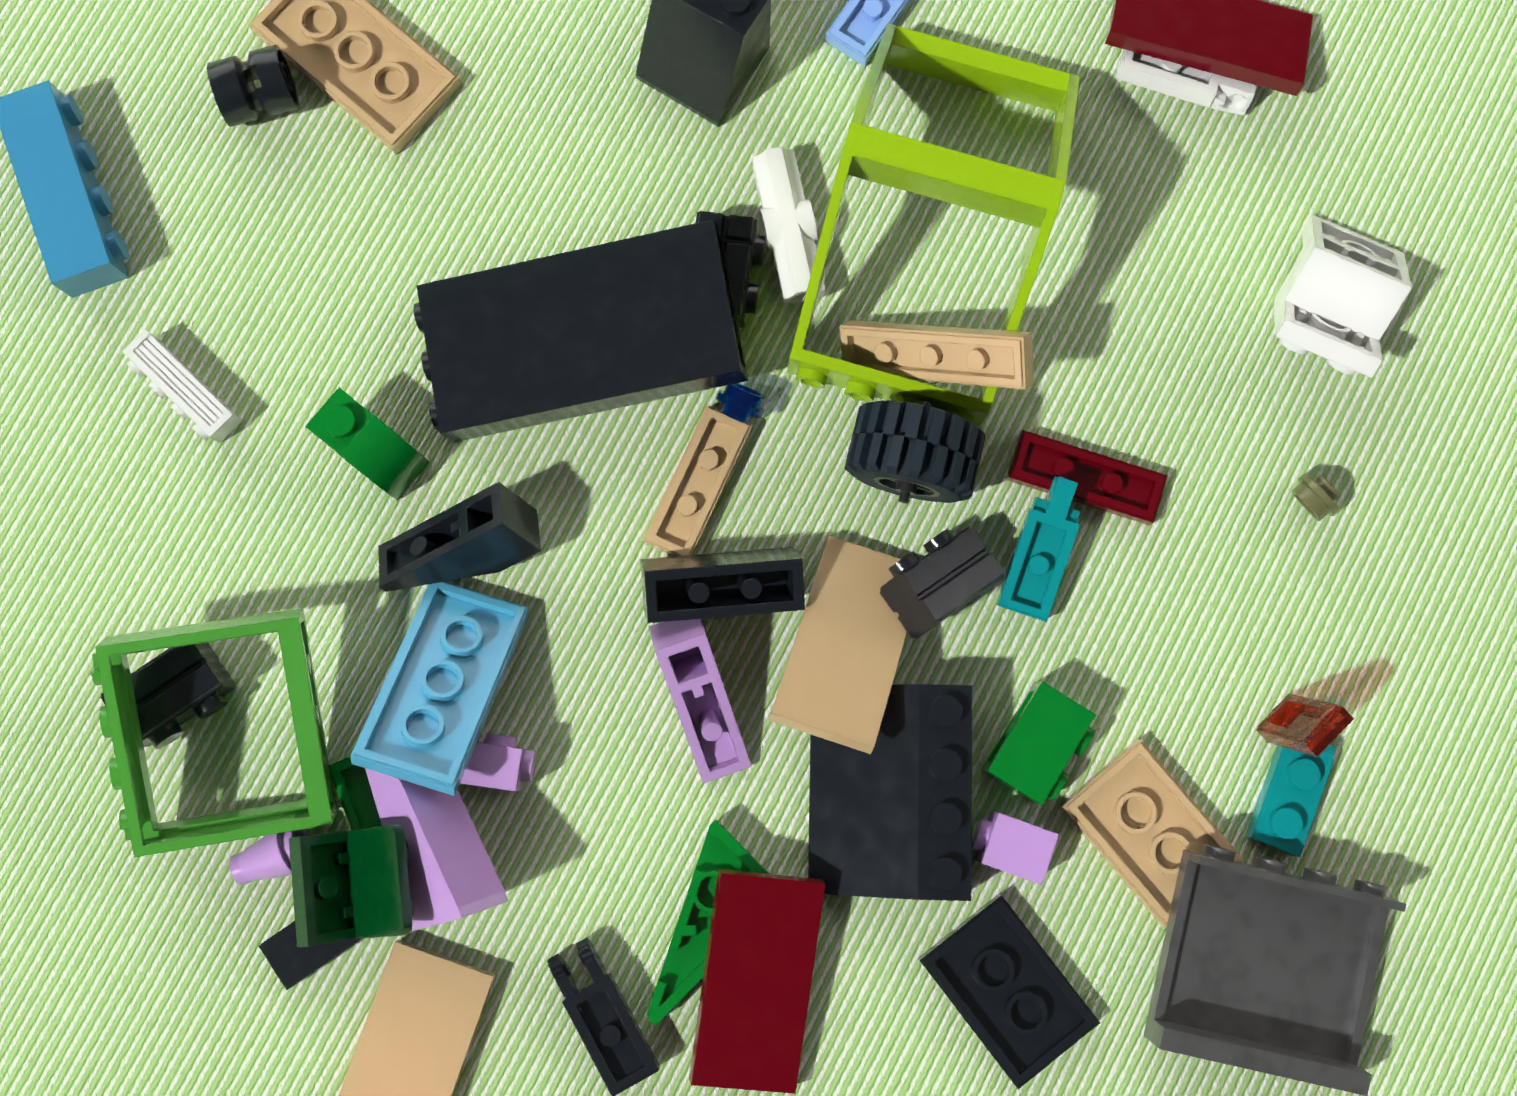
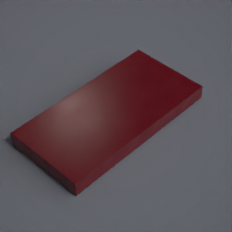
[1105,0,1313,96]
[689,869,825,1094]

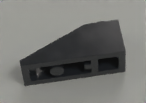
[378,482,541,592]

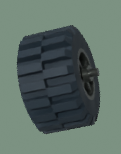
[844,400,986,504]

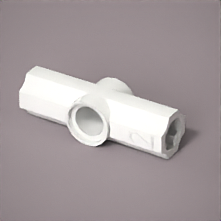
[752,147,826,305]

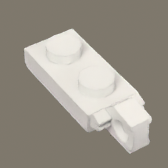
[1115,49,1257,115]

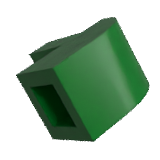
[305,387,430,501]

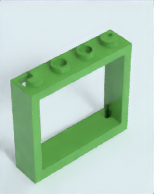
[91,608,337,857]

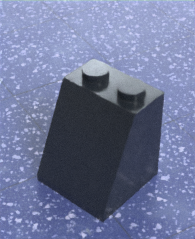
[635,0,771,127]

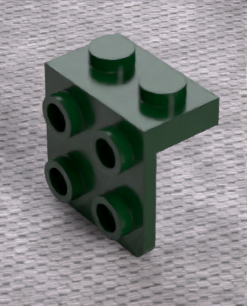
[289,824,414,947]

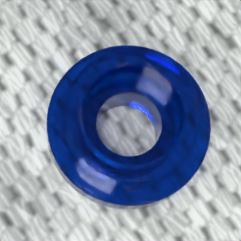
[716,383,765,423]

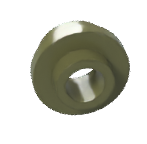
[1291,473,1340,521]

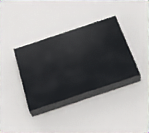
[918,894,1100,1089]

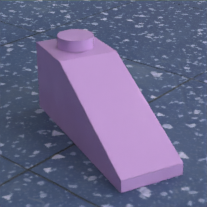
[649,619,752,784]

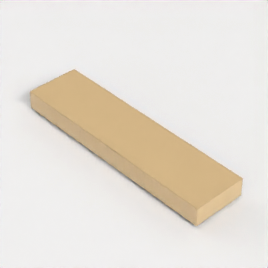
[839,320,1034,390]

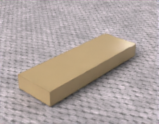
[643,405,753,557]

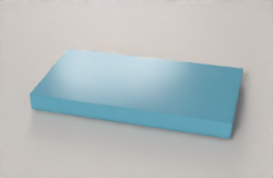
[350,582,529,796]

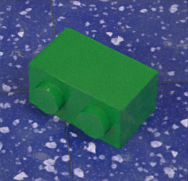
[981,681,1096,805]

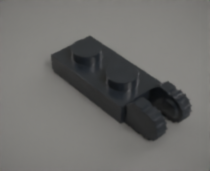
[547,937,660,1096]

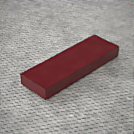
[1005,430,1168,526]

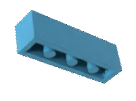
[0,80,129,298]

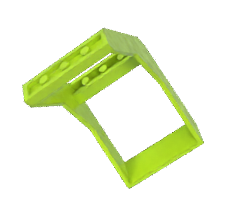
[788,23,1080,426]

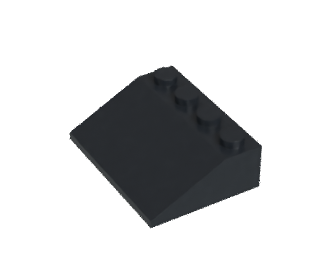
[808,684,972,901]

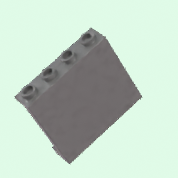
[1143,844,1406,1096]

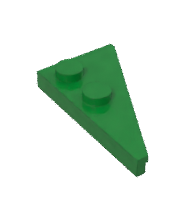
[647,819,770,1026]

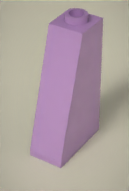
[365,768,508,931]

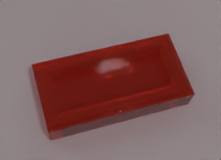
[1256,694,1354,757]

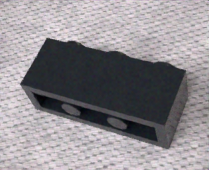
[640,547,805,623]

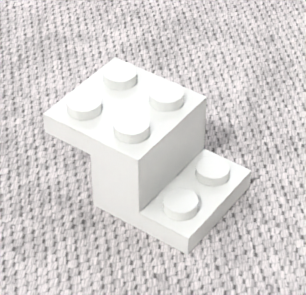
[1274,214,1412,378]

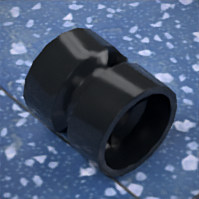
[207,44,299,127]

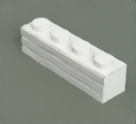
[122,329,242,443]

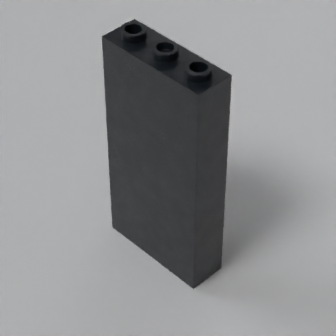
[414,219,749,442]

